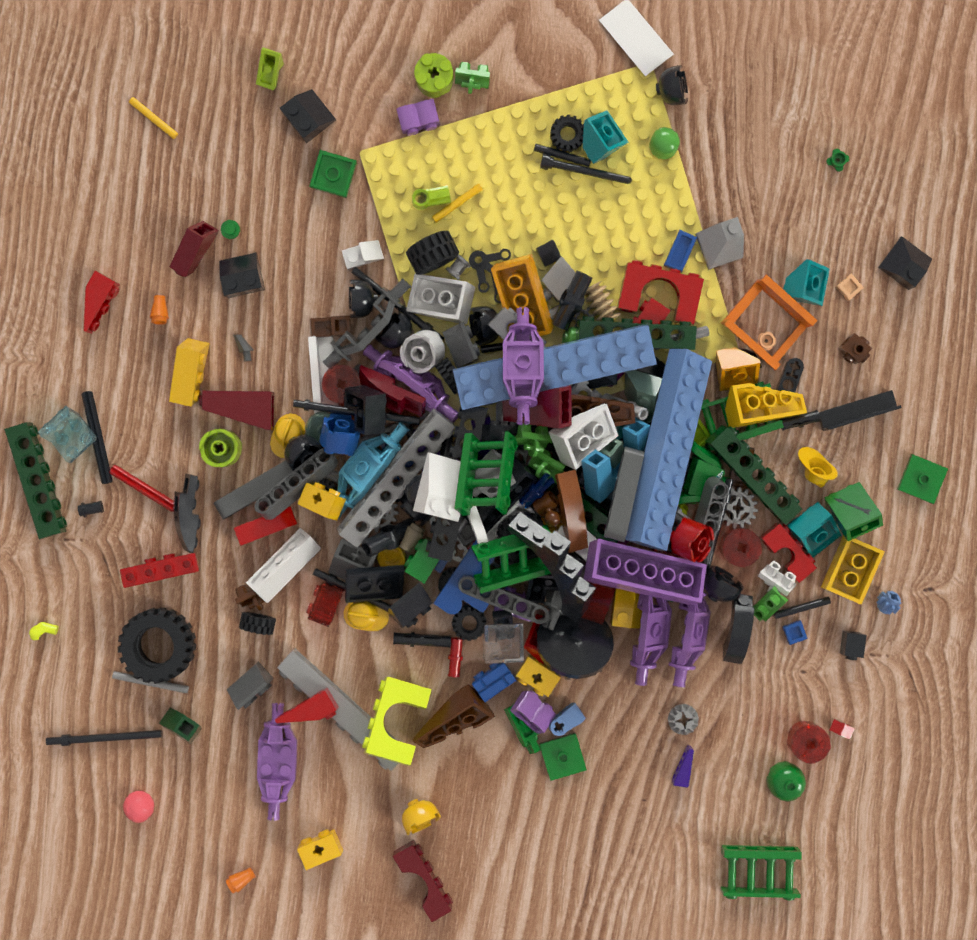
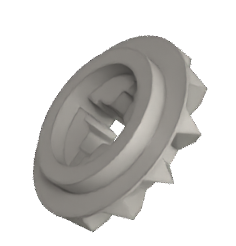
[668,704,699,735]

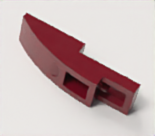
[359,365,426,417]

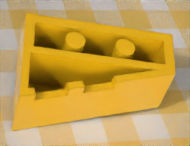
[169,338,210,407]

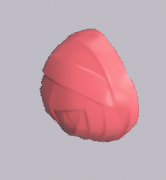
[123,791,154,823]

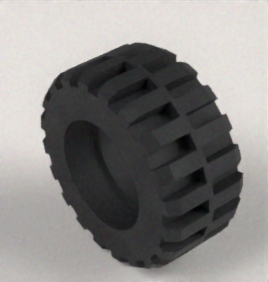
[117,607,196,684]

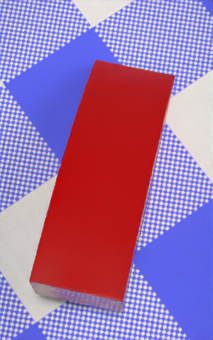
[234,506,298,546]

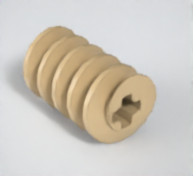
[585,281,621,321]

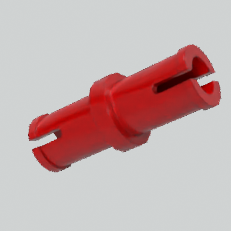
[448,637,463,678]

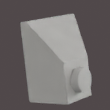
[695,217,744,270]

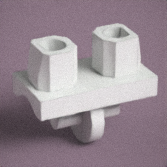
[758,561,796,596]

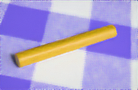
[129,97,178,139]
[432,183,483,223]

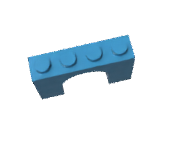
[582,417,650,503]

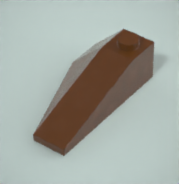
[571,394,635,426]
[412,684,495,748]

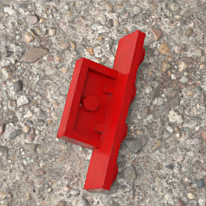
[120,553,199,588]

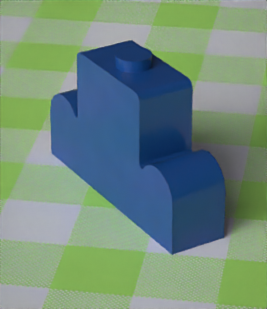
[433,540,495,614]

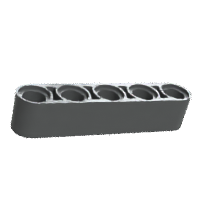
[604,447,644,542]
[255,448,338,520]
[213,460,292,520]
[695,476,729,567]
[458,575,549,624]

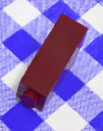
[169,221,219,277]

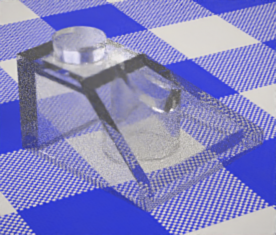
[483,623,524,664]

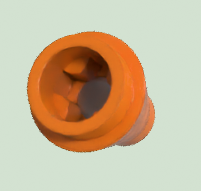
[149,295,169,325]
[226,867,256,894]

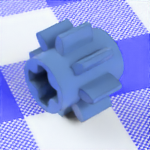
[876,591,901,615]

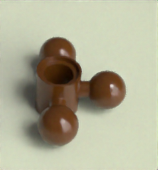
[532,480,562,527]

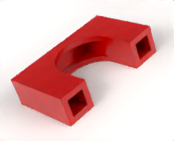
[617,260,704,326]

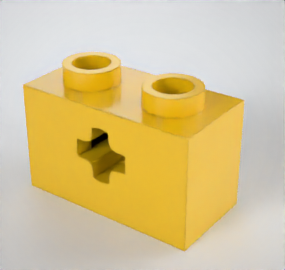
[298,482,346,521]
[516,654,561,697]
[297,829,343,870]

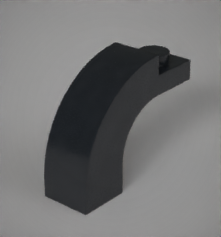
[723,594,754,664]

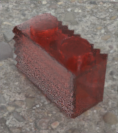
[306,582,344,627]

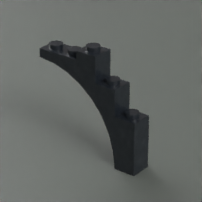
[508,512,596,623]

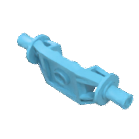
[337,422,409,520]

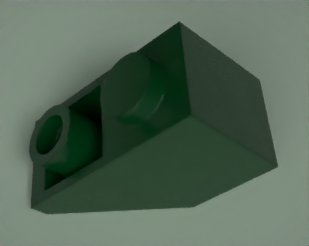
[159,707,202,745]

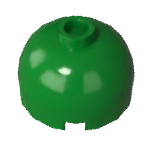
[766,761,806,802]

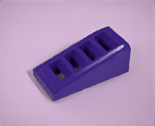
[671,745,694,788]

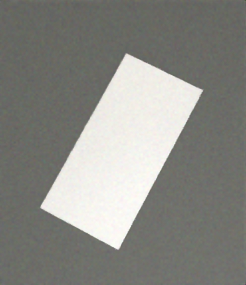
[599,0,674,76]

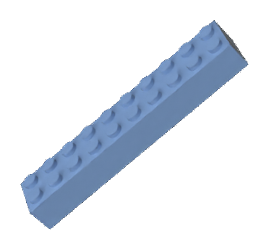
[452,324,657,410]
[625,349,712,551]

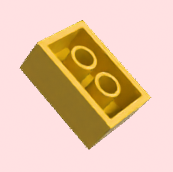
[821,535,885,605]

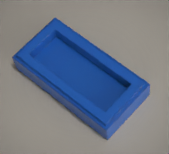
[663,230,697,273]

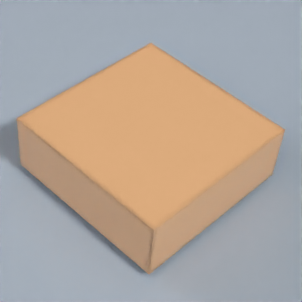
[835,273,864,301]

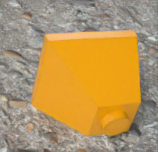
[716,347,760,391]

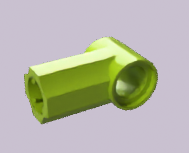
[412,186,451,210]

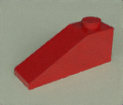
[275,687,339,723]

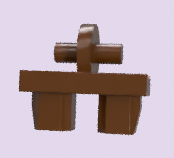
[235,585,265,611]

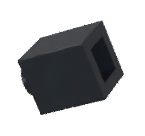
[840,630,867,660]

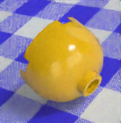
[402,799,441,835]

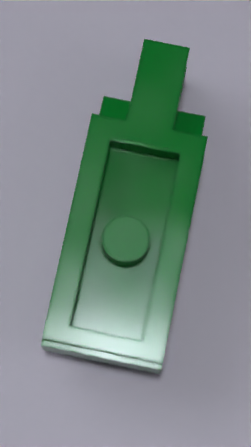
[504,703,541,754]

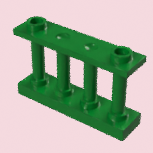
[701,381,784,451]
[454,431,517,515]
[471,525,551,594]
[720,845,802,901]

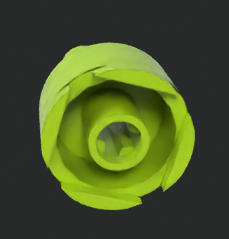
[414,53,454,98]
[199,429,242,467]

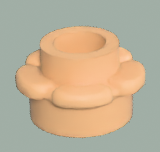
[757,332,776,351]

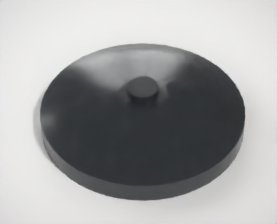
[536,608,614,679]

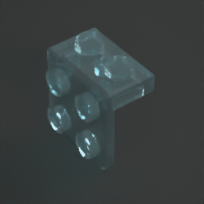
[38,406,97,463]

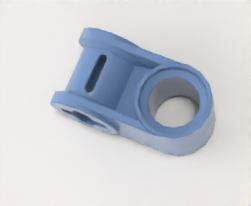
[548,702,586,736]

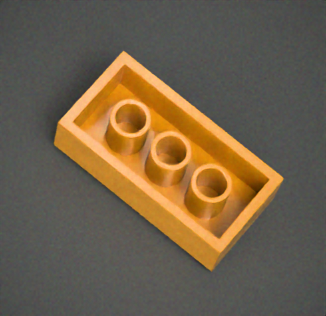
[491,254,554,336]

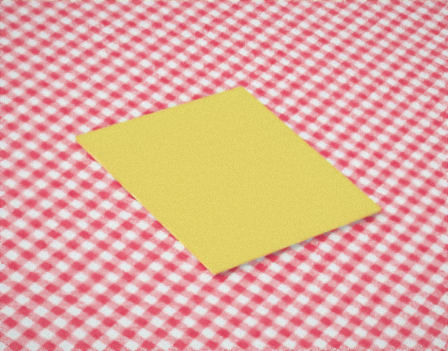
[360,67,738,442]

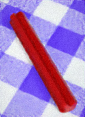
[109,465,174,512]

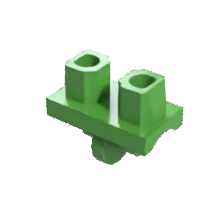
[455,62,490,94]
[515,423,553,457]
[528,449,566,484]
[753,586,788,622]

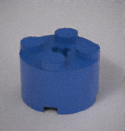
[319,413,361,456]

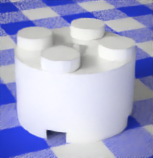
[400,330,445,373]

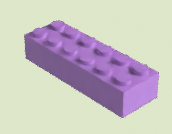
[584,539,707,606]

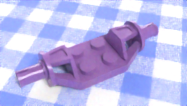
[503,307,544,425]
[363,345,459,423]
[669,592,711,687]
[630,594,672,686]
[257,703,298,821]

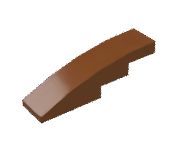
[555,470,588,553]

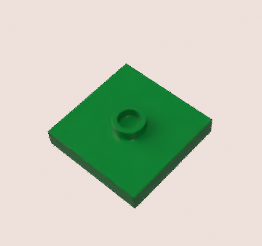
[309,150,357,198]
[897,454,948,504]
[539,732,587,781]

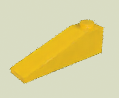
[725,383,807,428]
[610,588,642,628]

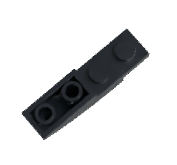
[174,473,201,553]

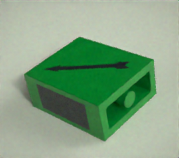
[824,482,883,541]

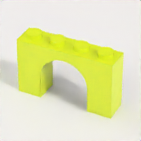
[362,676,432,766]

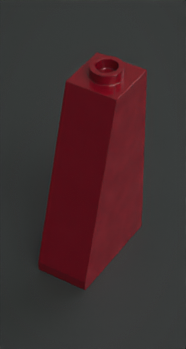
[502,385,572,429]
[199,390,274,430]

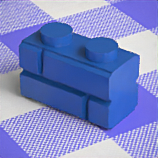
[472,660,517,702]

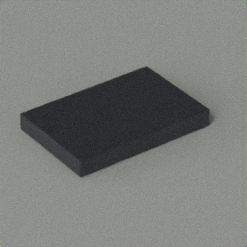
[345,565,405,603]

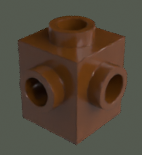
[838,333,872,364]

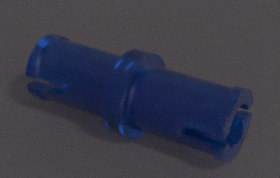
[519,473,554,509]

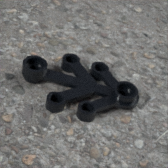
[469,249,511,304]

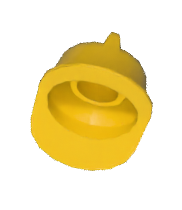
[270,413,305,458]
[798,447,838,488]
[344,601,389,631]

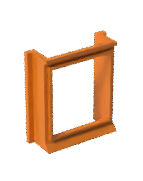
[721,274,818,370]

